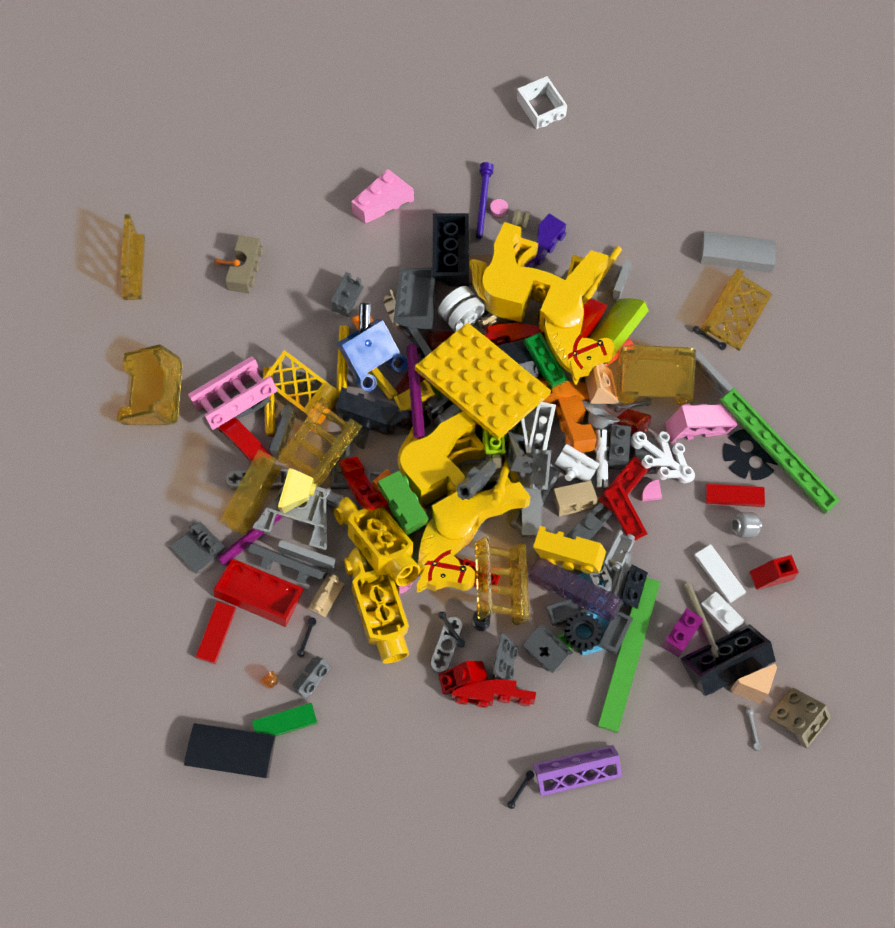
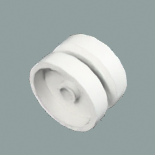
[438,286,485,332]

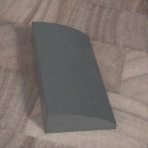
[394,267,437,329]

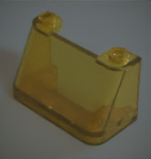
[117,344,182,425]
[617,345,696,406]

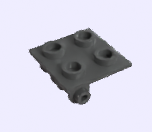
[171,521,226,574]
[492,633,518,680]

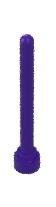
[476,162,494,239]

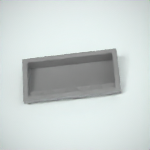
[701,231,776,273]

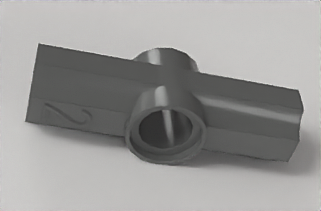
[456,460,497,500]

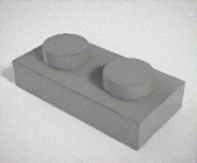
[610,260,632,301]

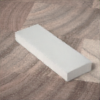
[694,544,746,604]

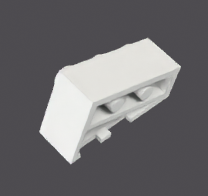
[520,402,556,457]

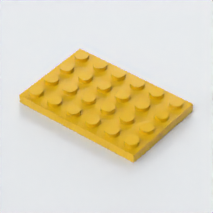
[415,322,551,440]

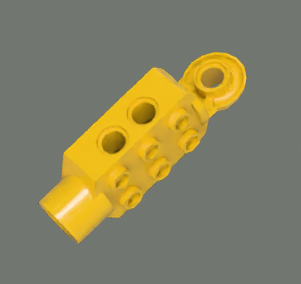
[334,497,420,586]
[344,548,409,664]

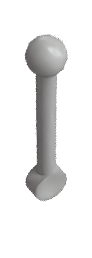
[746,708,762,751]

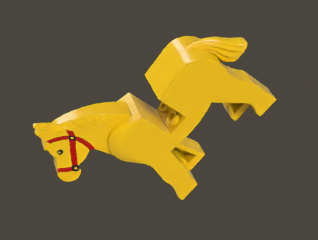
[469,222,614,385]
[397,411,531,593]

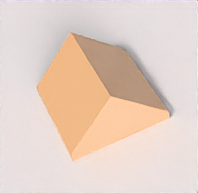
[585,363,619,404]
[730,664,777,704]

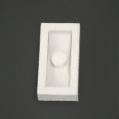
[701,592,744,635]

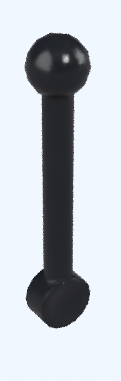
[693,326,727,350]
[438,611,465,648]
[297,617,317,657]
[507,770,534,809]

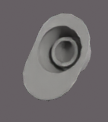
[582,401,620,435]

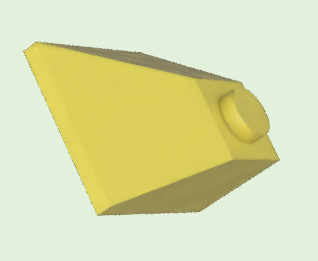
[278,468,316,514]

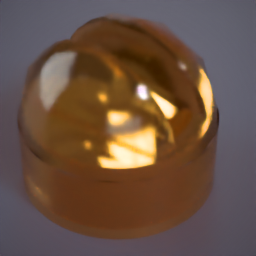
[260,671,278,688]

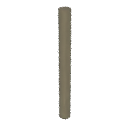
[683,582,719,658]

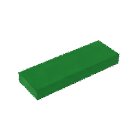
[523,332,568,389]
[252,703,318,736]

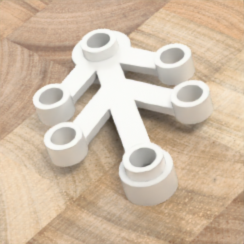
[630,431,695,483]

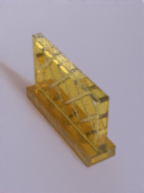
[121,214,145,300]
[700,268,772,351]

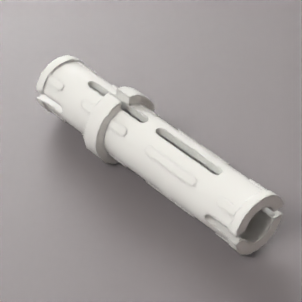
[594,430,609,488]

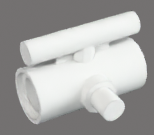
[555,444,599,482]

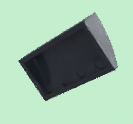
[184,723,276,778]

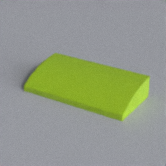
[589,298,649,363]

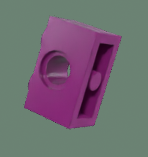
[662,608,704,658]

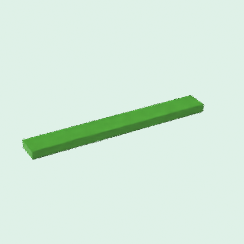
[719,388,840,514]
[598,578,660,733]

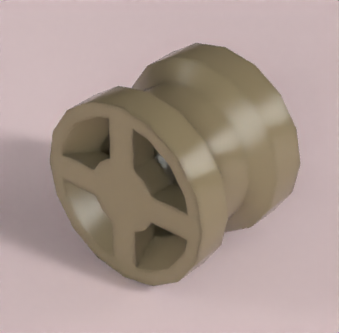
[512,209,530,229]

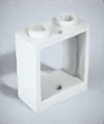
[517,76,567,129]

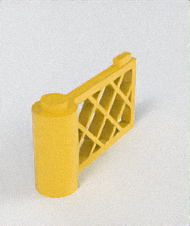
[263,350,340,425]

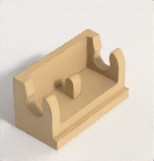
[554,481,597,516]

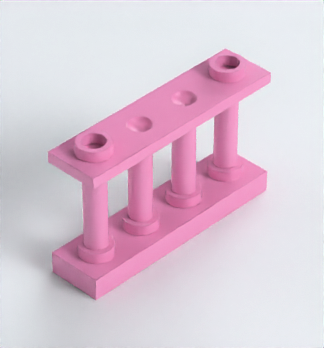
[188,356,277,430]

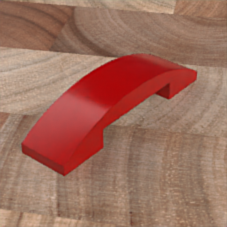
[216,417,272,469]
[339,456,388,511]

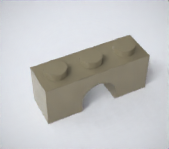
[226,235,264,294]

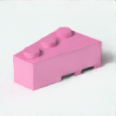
[351,169,414,224]
[665,403,737,443]

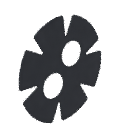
[723,429,778,480]

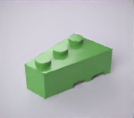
[377,471,429,536]

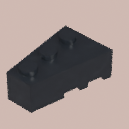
[336,387,399,435]

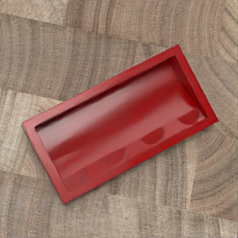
[213,558,304,627]

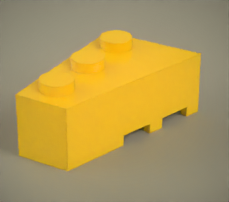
[533,526,606,574]

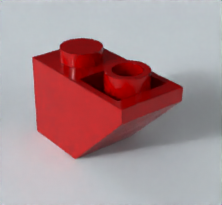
[749,555,799,590]
[438,661,488,694]

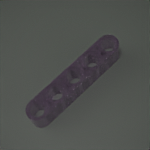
[527,558,623,621]

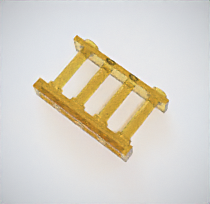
[277,397,362,487]
[220,450,282,535]
[474,537,530,625]

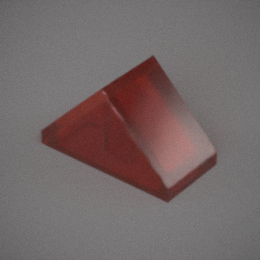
[616,408,652,437]

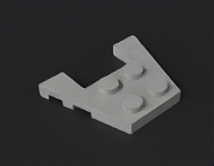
[253,483,327,551]

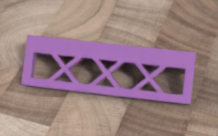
[533,745,622,796]

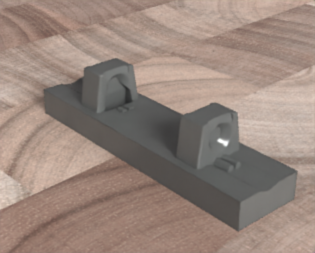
[248,544,328,584]

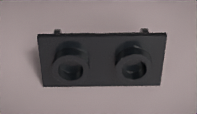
[620,564,648,609]

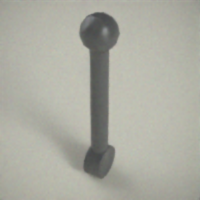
[614,397,651,412]

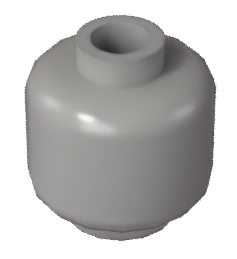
[731,512,762,538]

